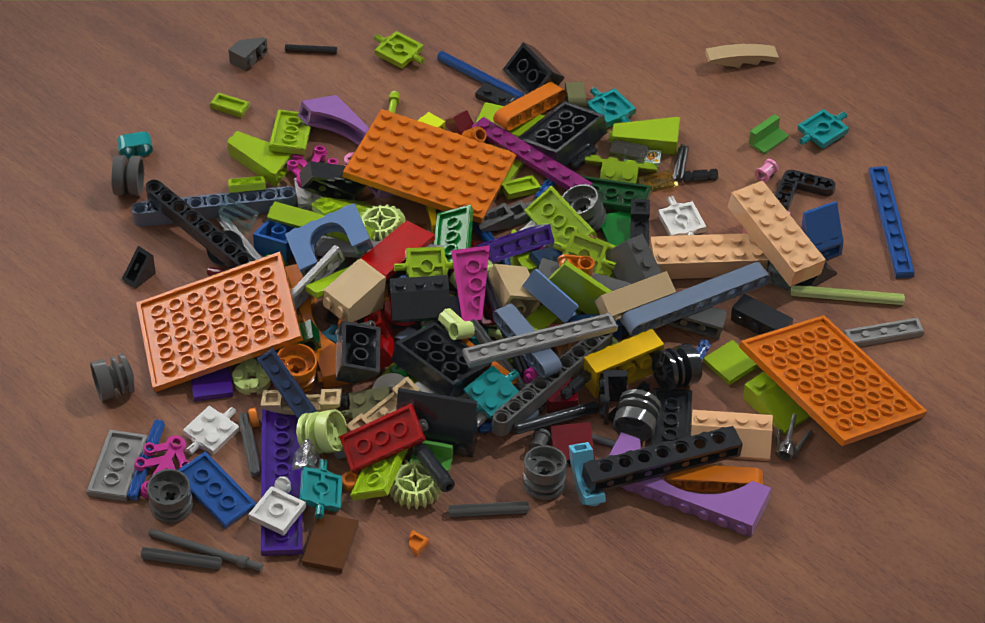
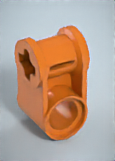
[557,254,595,277]

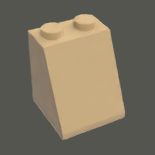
[323,259,386,322]
[488,264,540,318]

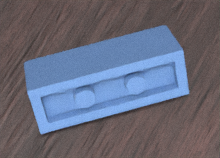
[522,269,579,324]

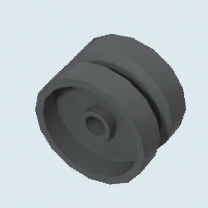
[111,155,145,196]

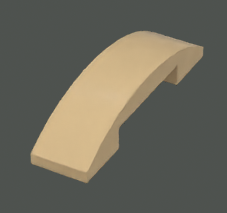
[346,376,420,431]
[261,389,342,415]

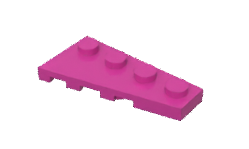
[452,245,490,323]

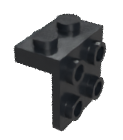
[599,370,628,425]

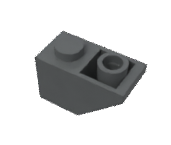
[228,37,268,71]

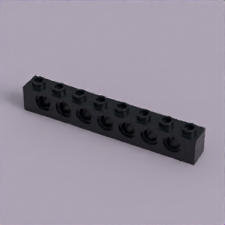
[582,426,743,494]

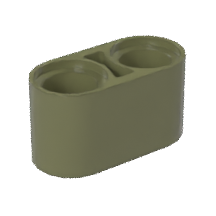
[565,81,587,108]

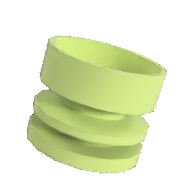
[296,409,348,455]

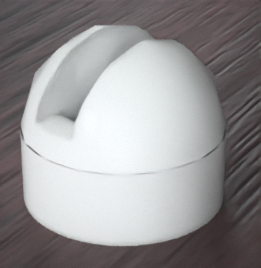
[274,477,291,493]

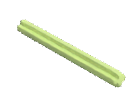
[790,285,905,305]

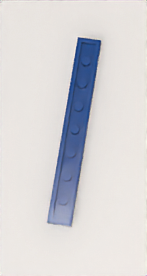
[868,166,915,278]

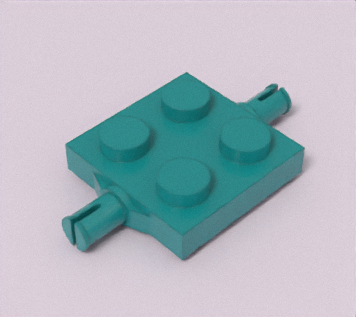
[587,87,636,128]
[797,109,849,149]
[464,365,519,420]
[300,459,343,519]

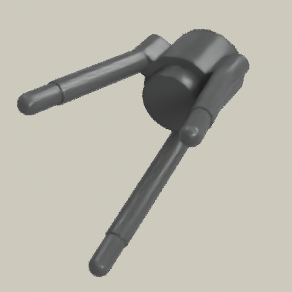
[775,414,812,461]

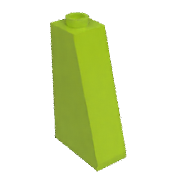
[609,117,680,155]
[227,131,292,187]

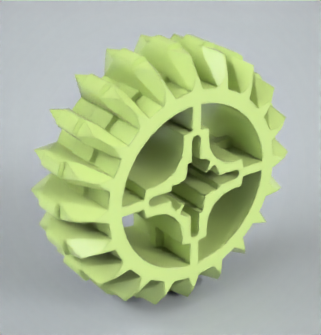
[360,204,406,241]
[390,459,442,509]

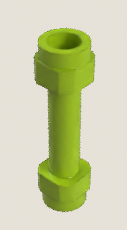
[388,91,400,113]

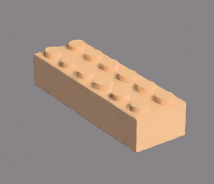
[728,180,826,286]
[649,233,768,279]

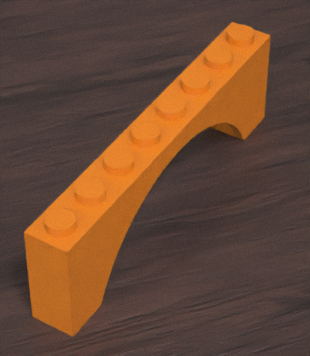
[285,258,370,389]

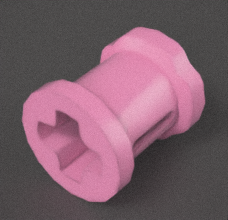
[755,159,779,183]

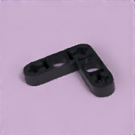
[775,170,836,211]

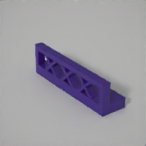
[477,224,555,263]

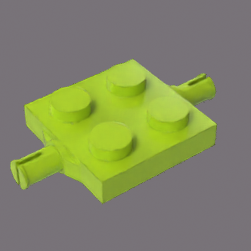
[374,31,425,69]
[552,231,616,274]
[394,247,454,277]

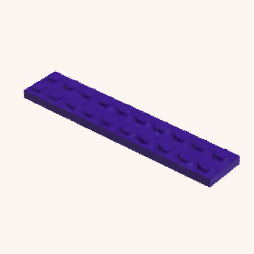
[261,392,303,556]

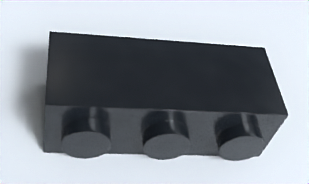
[731,294,793,335]

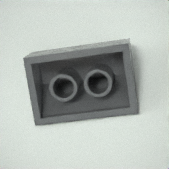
[605,234,662,284]

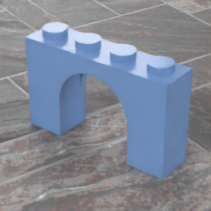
[285,203,374,277]

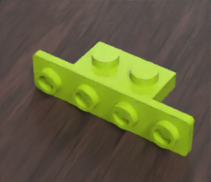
[585,155,658,184]

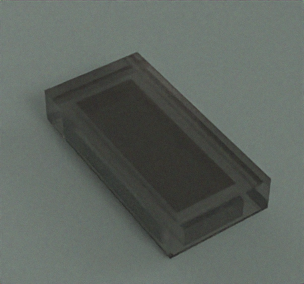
[609,139,649,163]

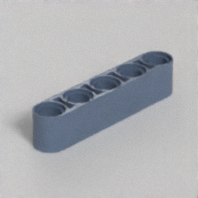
[493,303,562,378]

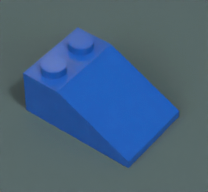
[253,220,295,262]

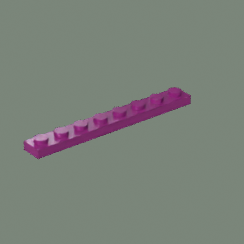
[471,117,592,190]

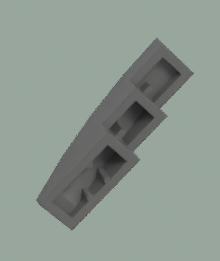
[474,199,536,232]

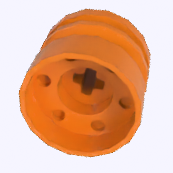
[277,343,317,394]

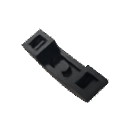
[630,199,650,246]

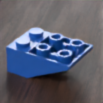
[801,201,844,260]

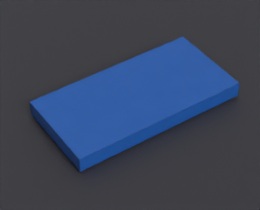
[179,451,257,529]

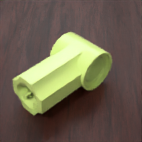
[438,308,475,340]

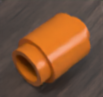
[462,127,487,142]

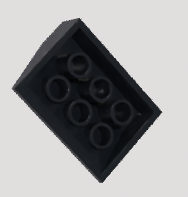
[518,101,608,166]
[391,322,492,398]
[396,388,478,457]

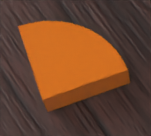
[409,530,430,557]

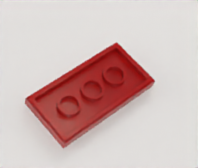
[360,221,435,280]
[339,404,426,473]

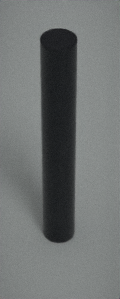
[285,44,338,54]

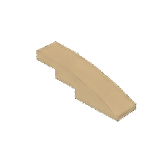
[705,44,779,68]

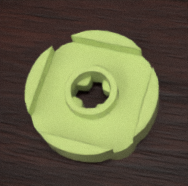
[232,358,272,395]

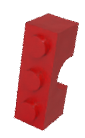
[364,310,394,370]

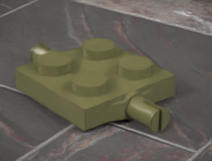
[340,386,389,420]

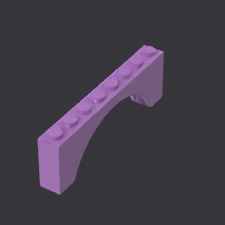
[298,95,394,199]
[609,432,771,537]

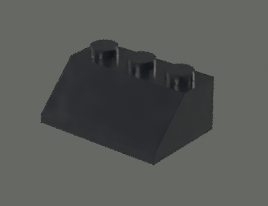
[502,42,565,94]
[390,275,450,323]
[336,321,381,384]

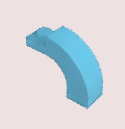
[569,442,606,506]

